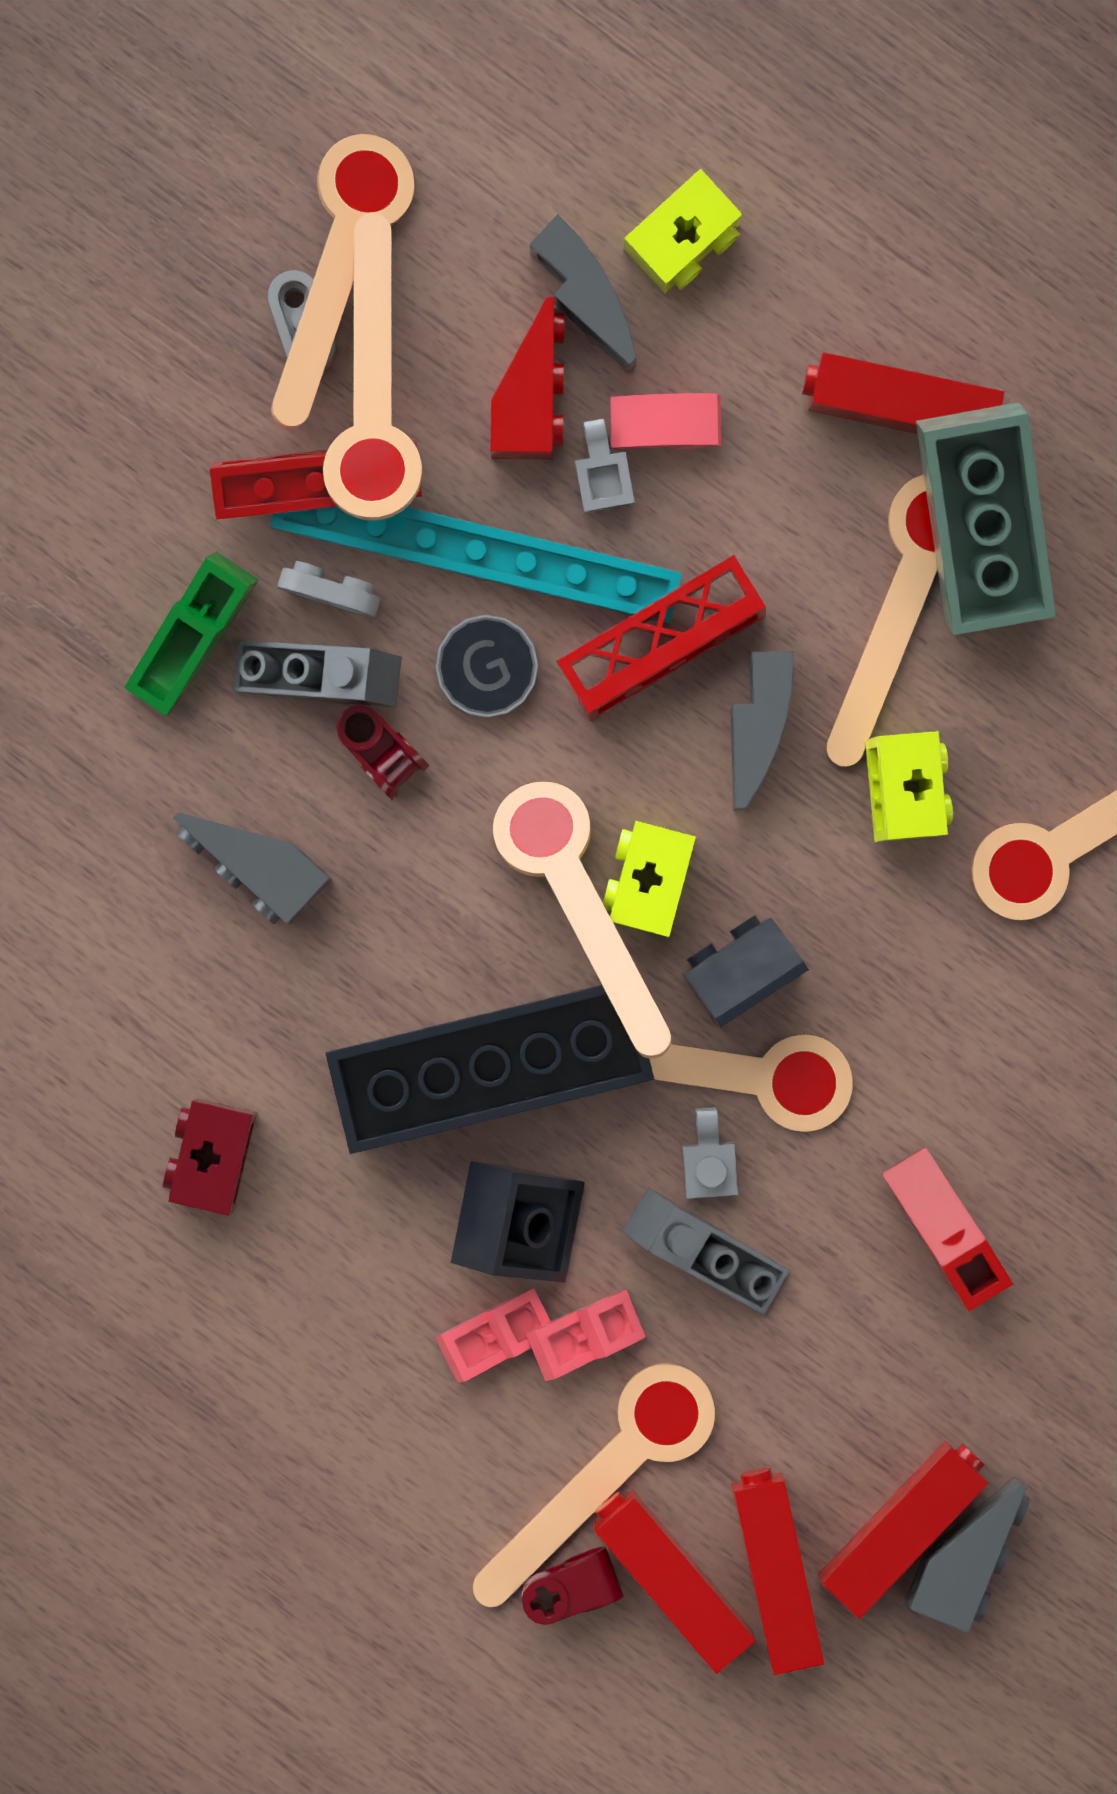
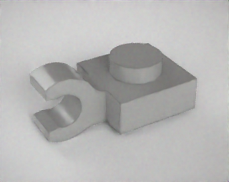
[575,419,635,513]
[682,1107,738,1199]

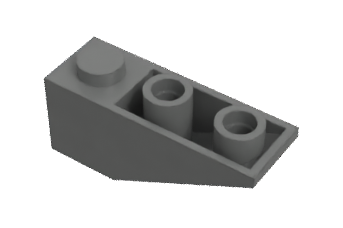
[234,640,402,707]
[173,812,332,924]
[622,1187,790,1314]
[905,1477,1029,1633]

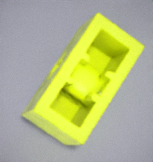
[623,169,742,294]
[865,731,953,842]
[603,821,696,937]

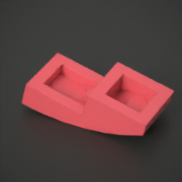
[610,393,722,451]
[435,1288,551,1383]
[526,1290,646,1381]

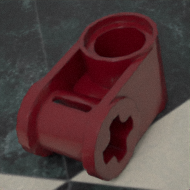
[336,704,429,800]
[521,1546,624,1625]

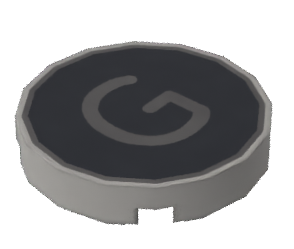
[435,615,538,718]

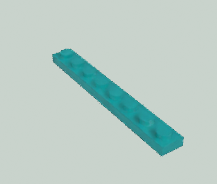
[270,506,682,625]

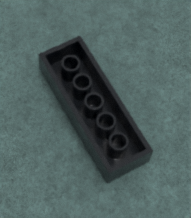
[325,984,655,1154]

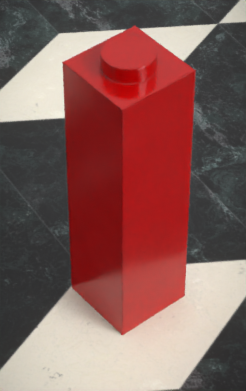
[802,352,1005,434]
[818,1440,989,1619]
[731,1468,824,1675]
[594,1490,756,1675]

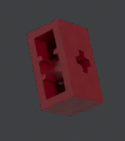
[163,1098,257,1216]

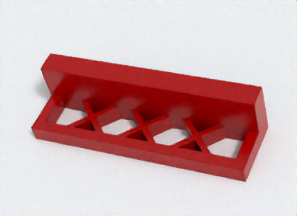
[209,439,422,520]
[557,555,766,722]

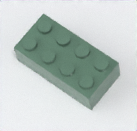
[916,402,1056,635]

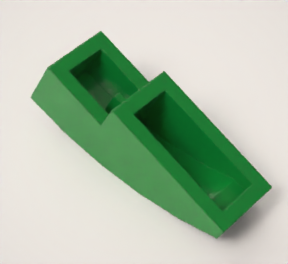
[124,551,259,716]

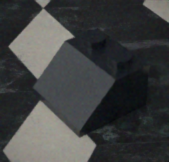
[683,915,809,1027]
[450,1161,585,1283]

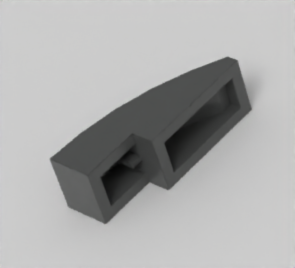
[530,214,636,373]
[730,651,794,810]

